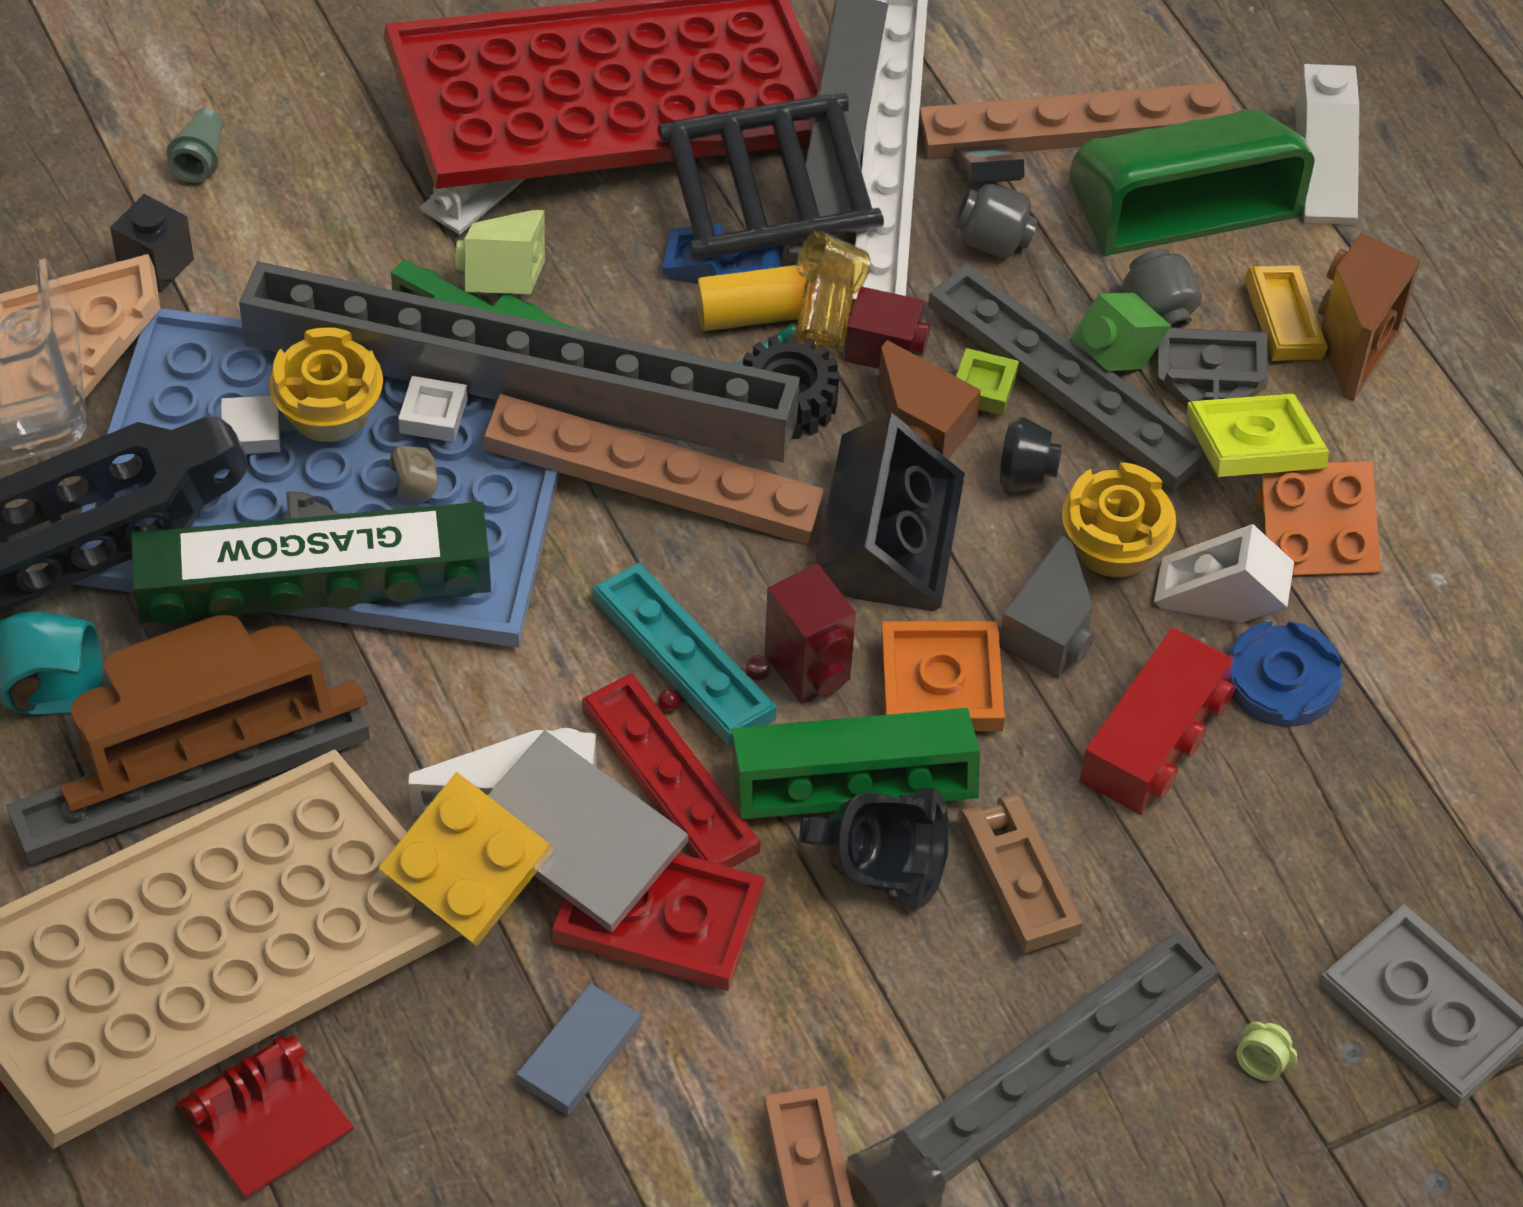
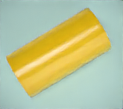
[696,264,812,332]

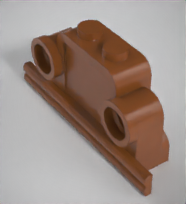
[60,615,368,812]

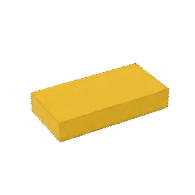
[1244,266,1328,361]

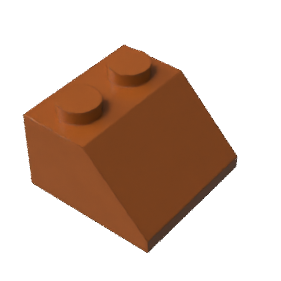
[1318,233,1420,401]

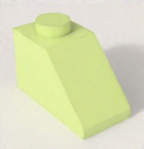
[455,210,545,294]

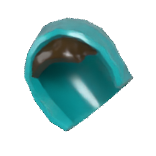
[0,611,103,715]

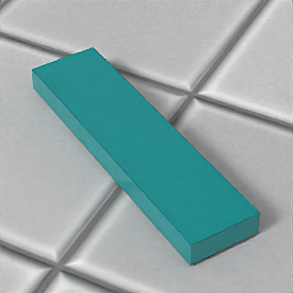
[592,562,777,746]

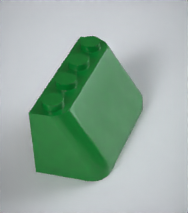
[1069,109,1315,257]

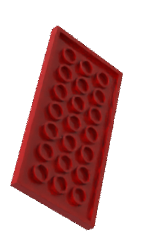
[384,0,821,189]

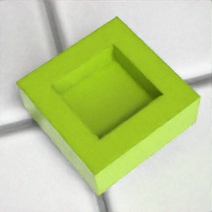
[956,348,1019,416]

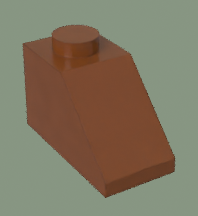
[878,340,981,459]

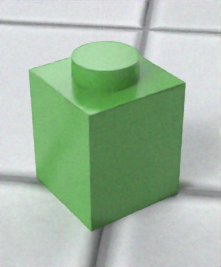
[1071,293,1171,371]

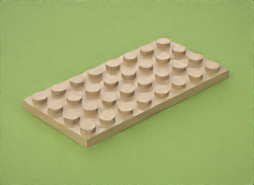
[0,749,462,1149]

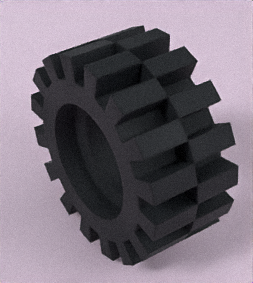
[743,334,840,439]

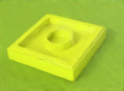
[1186,393,1329,477]

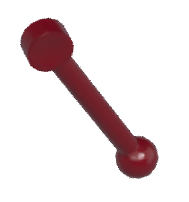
[658,655,770,712]

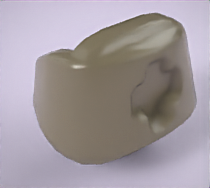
[389,446,438,505]

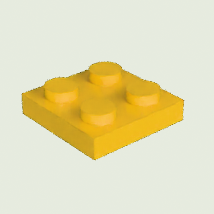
[379,771,555,946]

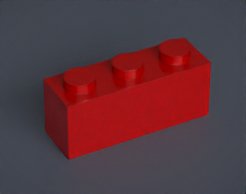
[1079,627,1235,815]

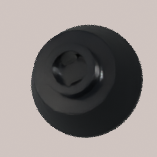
[1000,417,1062,493]

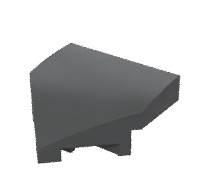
[1156,328,1268,406]

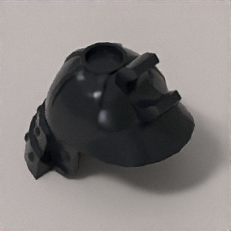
[798,787,949,909]

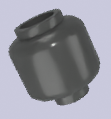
[954,182,1038,259]
[1123,249,1202,328]

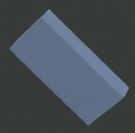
[516,983,641,1116]

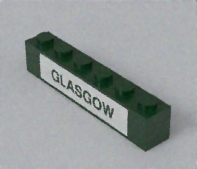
[131,501,491,624]

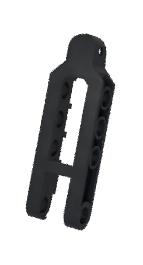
[0,416,248,614]

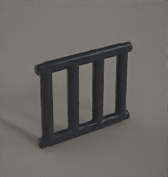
[657,93,884,260]

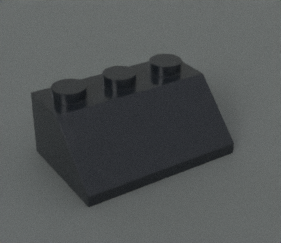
[815,412,965,611]

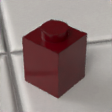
[845,286,931,369]

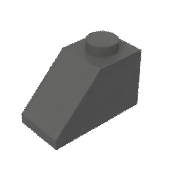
[999,536,1095,679]

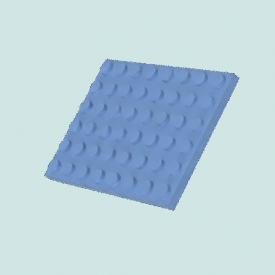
[73,308,560,647]

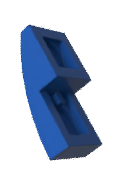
[662,223,784,284]

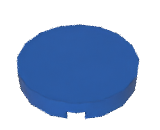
[1229,621,1343,727]

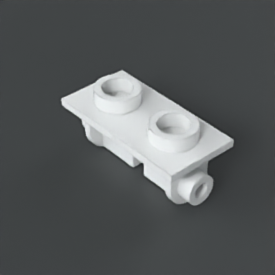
[420,179,525,235]

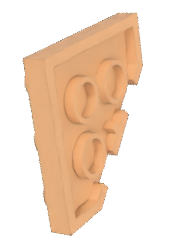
[0,254,161,437]

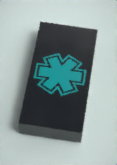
[954,145,1025,183]

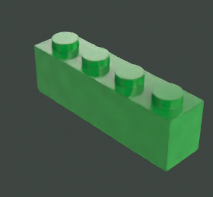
[731,708,980,819]

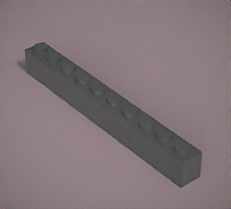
[239,261,800,463]

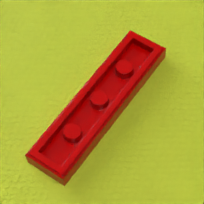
[582,672,761,868]

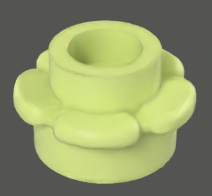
[1236,1022,1297,1081]

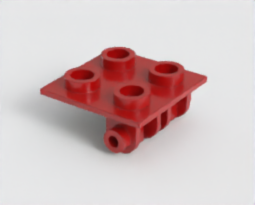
[176,1035,354,1199]

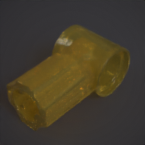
[796,231,870,349]

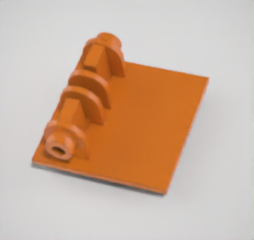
[1256,461,1381,576]

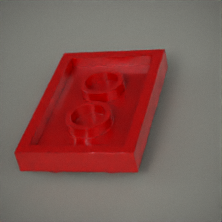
[552,853,765,991]

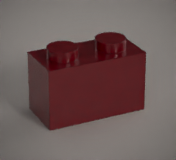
[764,563,856,704]

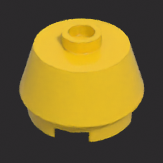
[269,328,383,442]
[1062,463,1176,577]

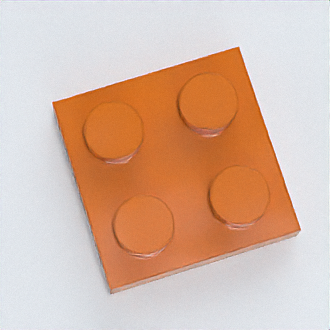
[881,621,1005,731]

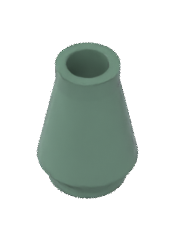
[166,108,224,183]

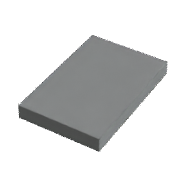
[488,730,688,933]
[1319,904,1523,1109]

